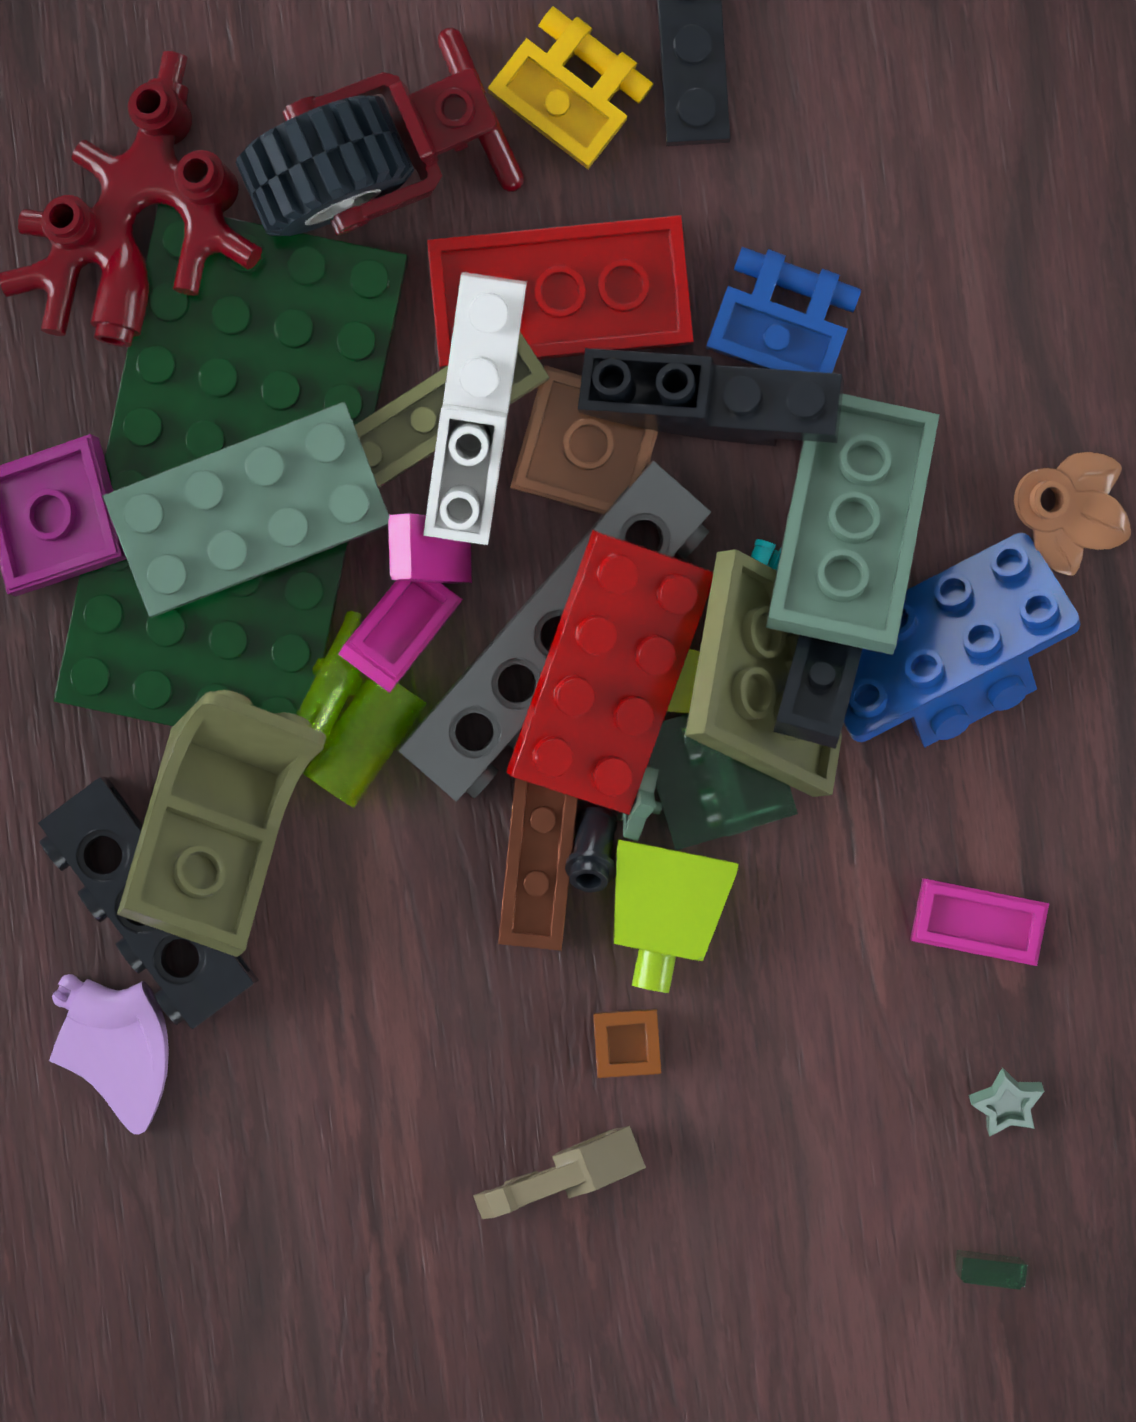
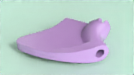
[49,974,169,1135]

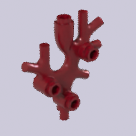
[0,51,262,347]

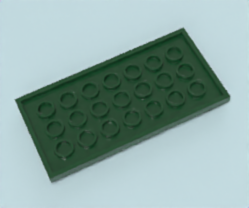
[53,204,408,726]

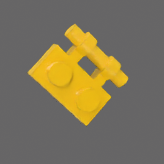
[487,6,654,169]

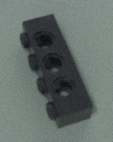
[38,777,258,1029]

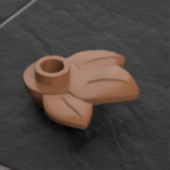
[1014,452,1131,576]

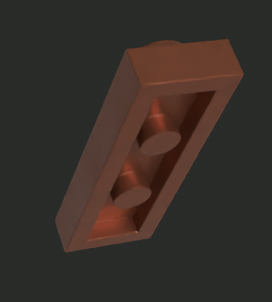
[498,778,577,951]

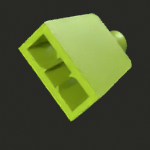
[614,839,739,993]

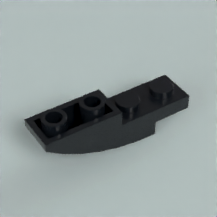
[578,348,844,446]

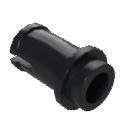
[565,807,618,892]

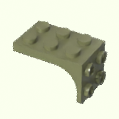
[117,690,326,957]

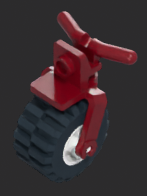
[235,27,524,236]

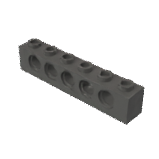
[397,461,711,802]

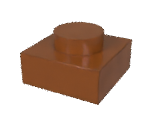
[593,1008,661,1078]

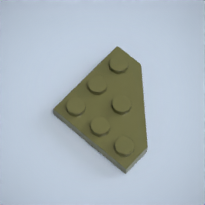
[685,549,842,797]

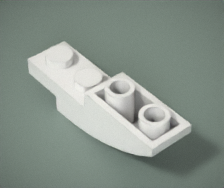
[423,272,527,545]

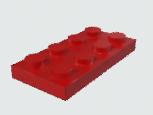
[427,215,694,369]
[506,530,714,815]

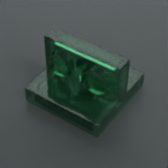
[649,714,798,850]

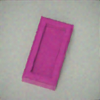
[388,513,472,584]
[338,580,463,693]
[910,878,1049,966]

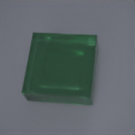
[955,1250,1028,1290]

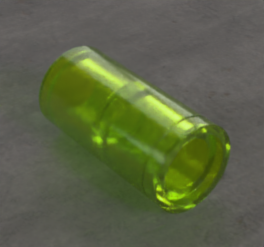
[303,677,427,808]

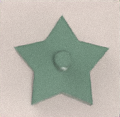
[617,766,662,841]
[968,1067,1045,1137]

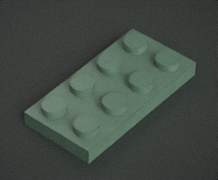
[766,394,940,655]
[103,402,390,618]

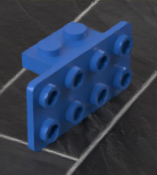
[843,533,1081,748]

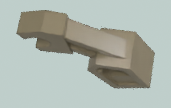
[473,1126,646,1219]

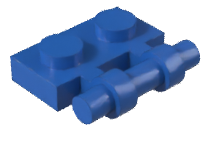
[705,247,862,373]

